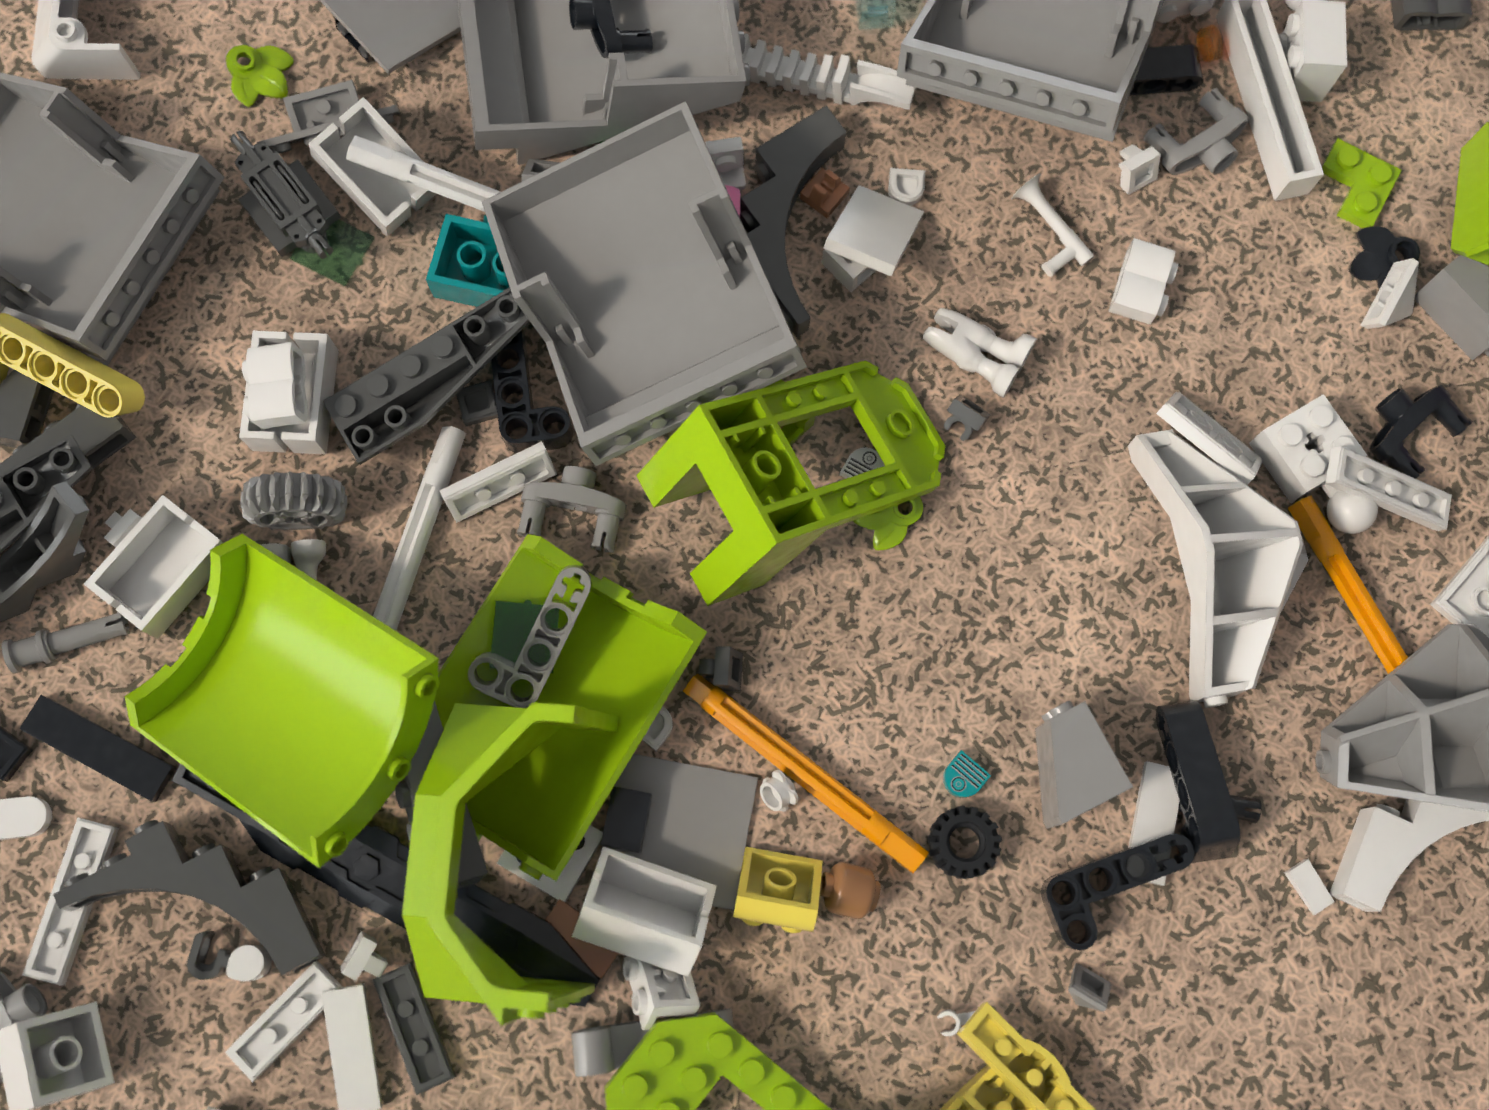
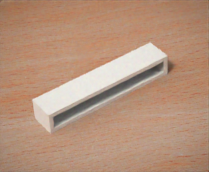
[1216,0,1324,201]

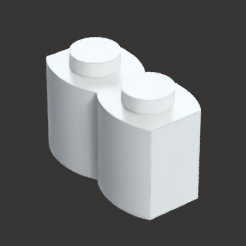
[1108,238,1179,325]
[242,342,307,429]

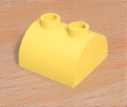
[733,846,823,933]

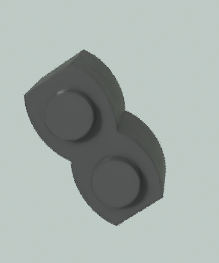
[1391,0,1473,31]

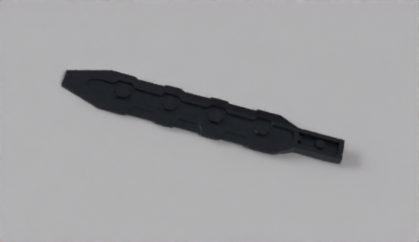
[172,763,600,1007]

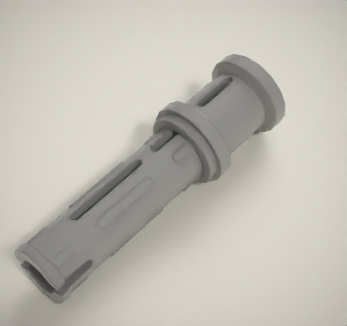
[2,612,130,674]

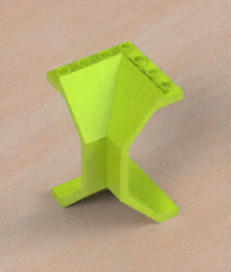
[402,703,619,1026]

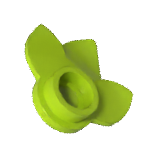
[226,45,294,107]
[853,497,923,550]

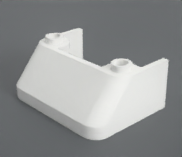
[32,0,140,80]

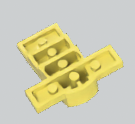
[940,1002,1096,1110]

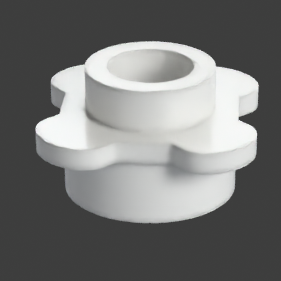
[760,770,799,812]

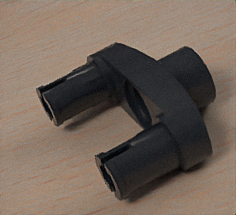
[569,0,653,58]
[1369,384,1473,479]

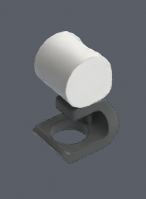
[187,931,272,981]

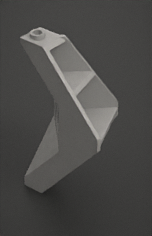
[1315,624,1489,812]

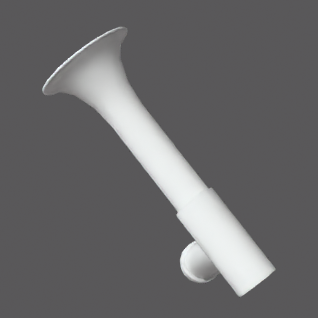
[1011,173,1094,277]

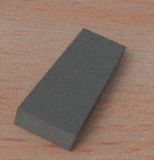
[373,962,456,1095]

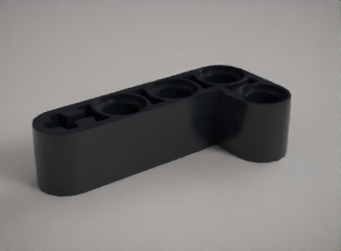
[1130,45,1204,96]
[491,329,573,453]
[1156,701,1240,863]
[1041,834,1195,950]

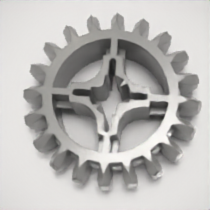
[241,471,347,531]

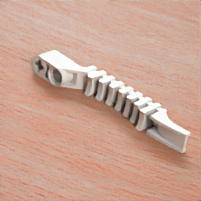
[742,33,916,110]

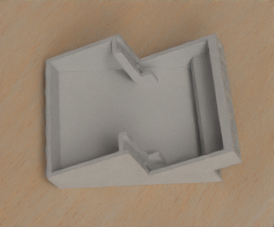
[457,0,750,165]
[897,0,1164,142]
[0,72,225,366]
[482,101,807,466]

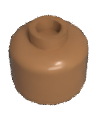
[820,862,881,919]

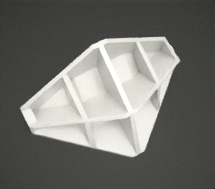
[1128,429,1308,708]

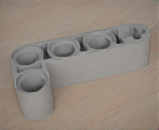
[468,565,591,708]
[571,1008,734,1077]

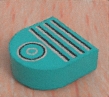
[943,750,991,798]

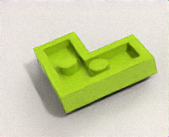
[1321,138,1402,229]

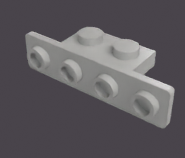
[257,80,400,154]

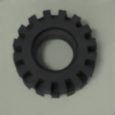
[927,806,1002,879]

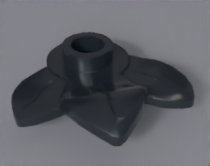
[1349,226,1420,290]

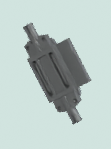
[230,131,341,259]

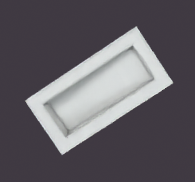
[1284,859,1334,915]

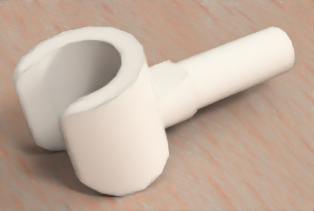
[937,1010,975,1036]

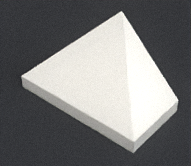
[1360,258,1419,329]

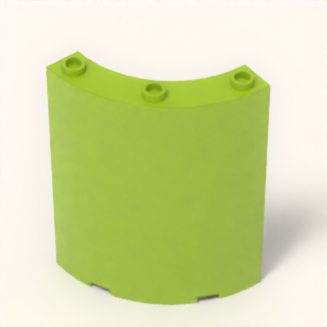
[124,534,439,868]
[394,534,707,881]

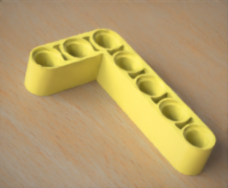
[0,313,145,418]

